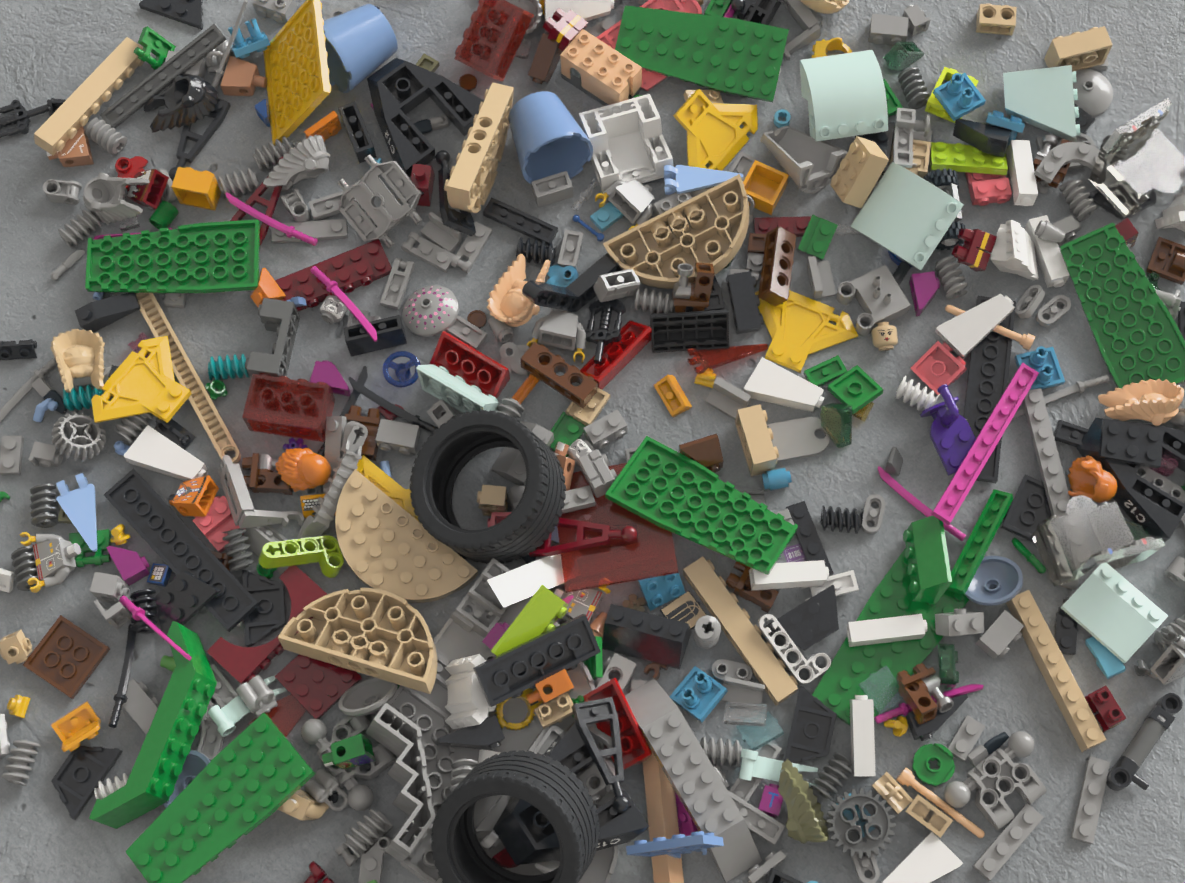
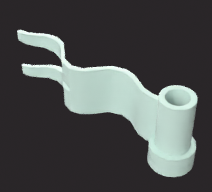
[208,674,287,737]
[739,748,818,788]

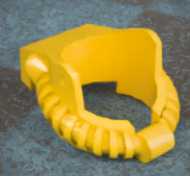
[811,37,852,58]
[495,688,542,730]

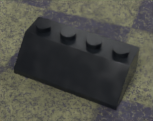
[602,604,692,670]

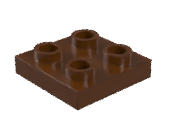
[1146,237,1185,285]

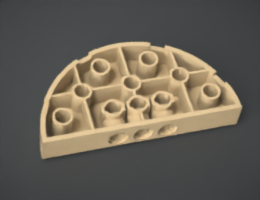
[444,82,514,213]
[603,174,749,289]
[335,469,478,603]
[278,588,438,694]

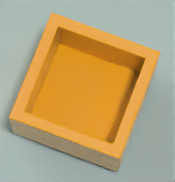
[743,160,789,215]
[171,167,221,211]

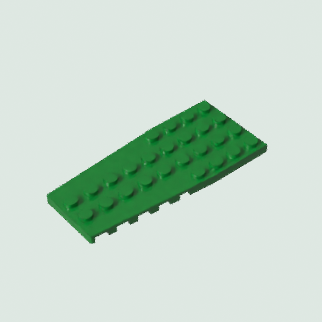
[615,6,789,103]
[85,219,260,293]
[1060,223,1185,388]
[605,436,798,575]
[812,548,969,726]
[126,713,315,883]

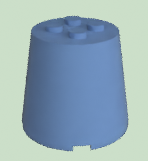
[323,4,398,93]
[508,91,593,184]

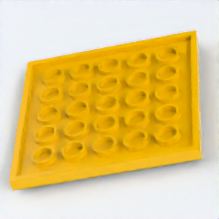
[263,0,331,146]

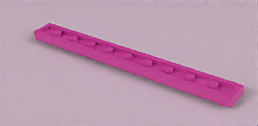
[931,362,1039,525]

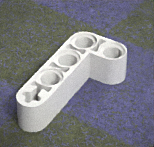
[758,614,831,683]

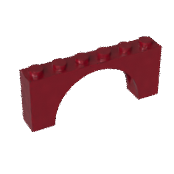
[206,565,328,685]

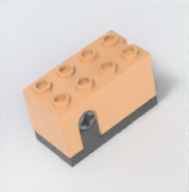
[560,29,642,106]

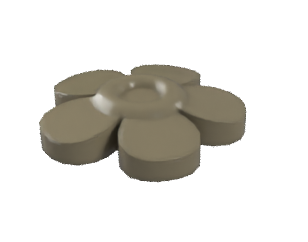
[623,594,646,612]

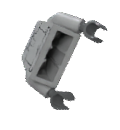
[1134,625,1185,685]

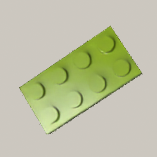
[930,142,1008,175]

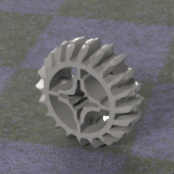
[51,411,106,462]

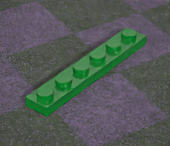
[947,489,1014,595]

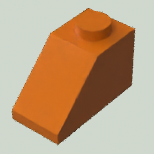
[250,268,286,307]

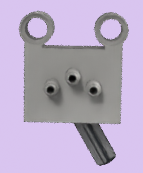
[836,261,911,336]

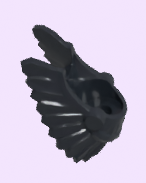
[143,75,218,133]

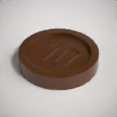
[459,74,477,91]
[467,310,487,329]

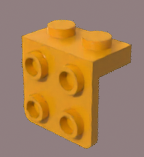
[51,701,101,752]

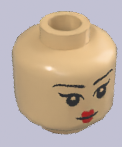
[872,322,898,351]

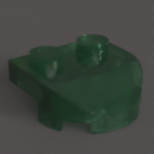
[938,644,959,689]

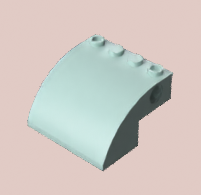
[800,50,888,141]
[850,162,964,270]

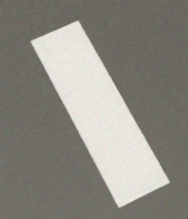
[487,550,584,608]

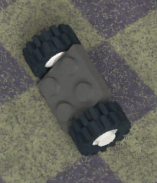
[923,169,966,250]

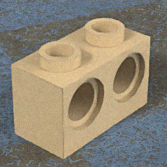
[976,3,1017,36]
[477,485,508,516]
[905,794,953,838]

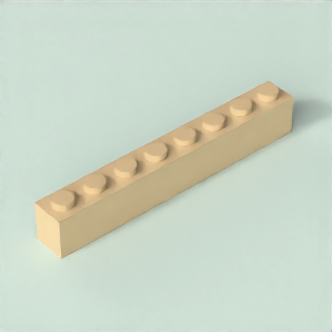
[34,37,144,156]
[682,556,798,706]
[1006,590,1106,752]

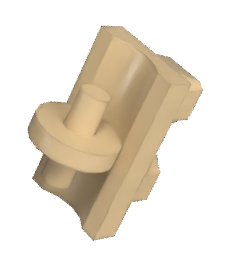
[534,693,574,729]
[871,772,913,815]

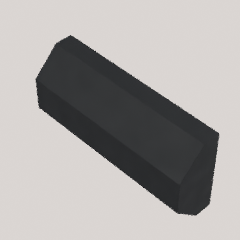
[650,310,729,353]

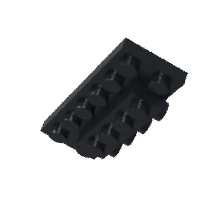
[473,614,601,707]

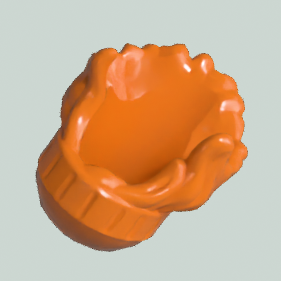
[275,448,332,492]
[1067,455,1118,503]

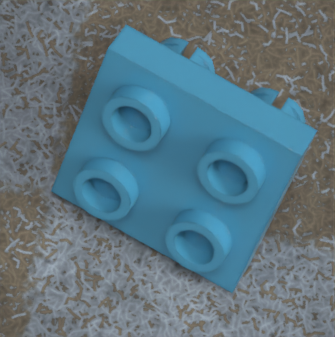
[228,18,270,59]
[933,73,986,121]
[986,110,1025,146]
[1015,346,1065,390]
[637,560,686,611]
[670,666,728,723]

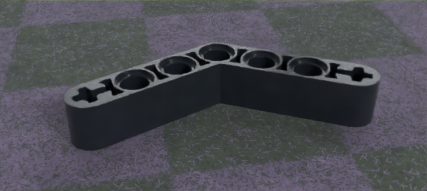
[522,253,624,312]

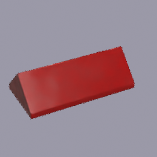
[580,320,652,390]
[430,331,510,399]
[583,678,652,770]

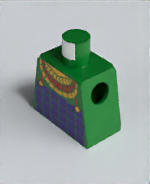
[322,734,376,769]

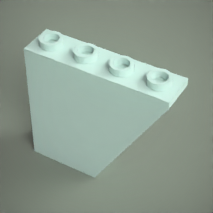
[1003,65,1080,142]

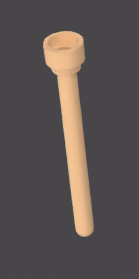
[945,305,1036,350]
[896,767,985,838]

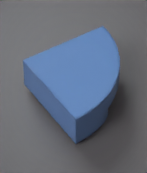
[287,296,307,307]

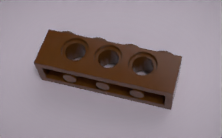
[758,226,796,307]
[520,342,597,409]

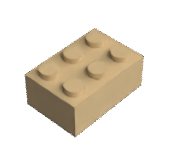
[1044,26,1113,72]
[830,136,889,208]
[735,404,779,477]

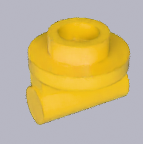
[694,367,716,388]
[110,524,130,545]
[7,695,31,718]
[883,716,908,737]

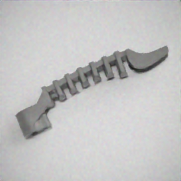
[297,421,368,551]

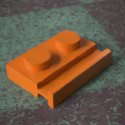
[304,110,342,142]

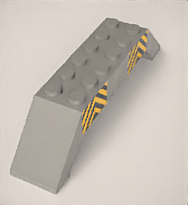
[625,679,762,883]

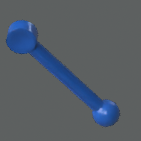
[572,215,604,242]

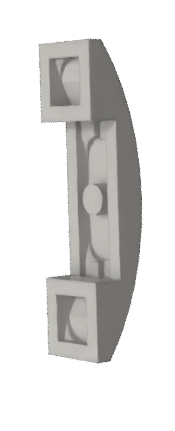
[892,107,916,168]

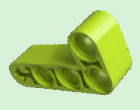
[258,535,344,578]

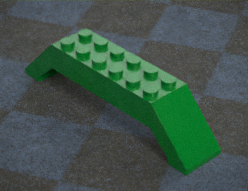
[89,621,217,829]

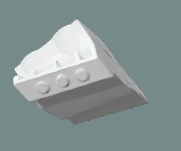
[1155,186,1185,232]
[990,220,1038,281]
[445,654,496,729]

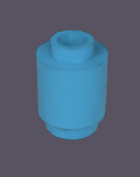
[762,468,792,491]

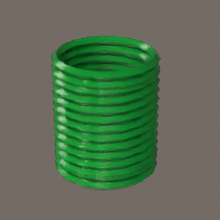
[149,201,179,230]

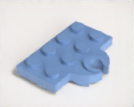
[626,831,724,859]

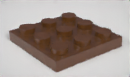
[23,615,110,699]

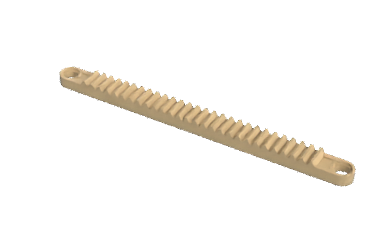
[136,293,241,464]

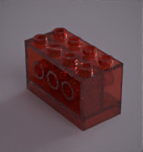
[454,0,534,81]
[242,373,335,442]

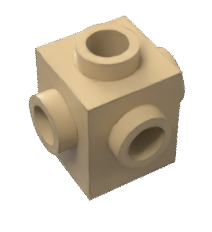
[0,629,32,665]

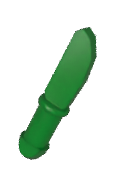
[1012,537,1046,574]

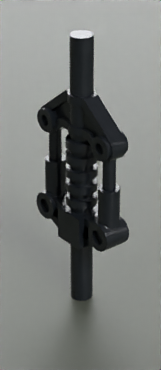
[0,100,50,138]
[585,299,626,364]

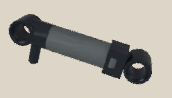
[1106,693,1183,791]

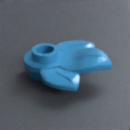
[546,265,578,287]

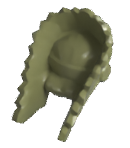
[778,759,829,844]

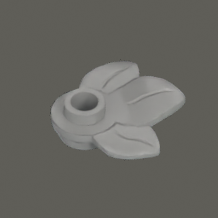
[499,342,530,375]

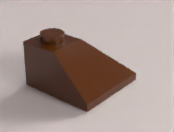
[678,433,724,473]

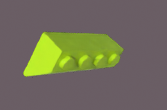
[491,585,568,656]

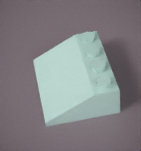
[416,364,499,414]
[1061,561,1168,664]

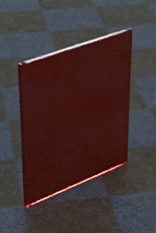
[557,463,679,593]

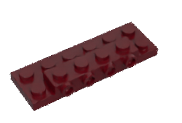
[275,239,392,312]

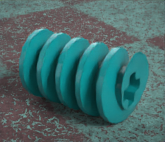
[208,354,250,381]
[63,385,104,411]

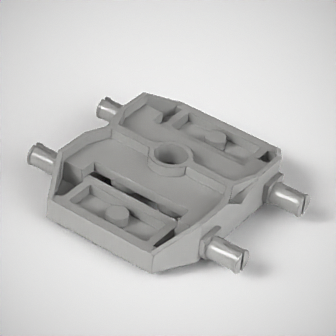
[337,154,422,248]

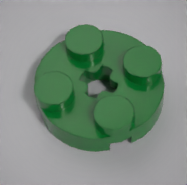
[912,743,955,787]

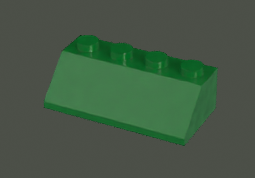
[903,516,952,604]

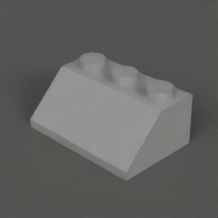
[491,421,555,486]

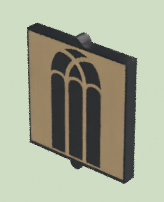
[660,590,707,629]

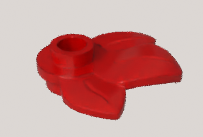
[115,156,148,189]

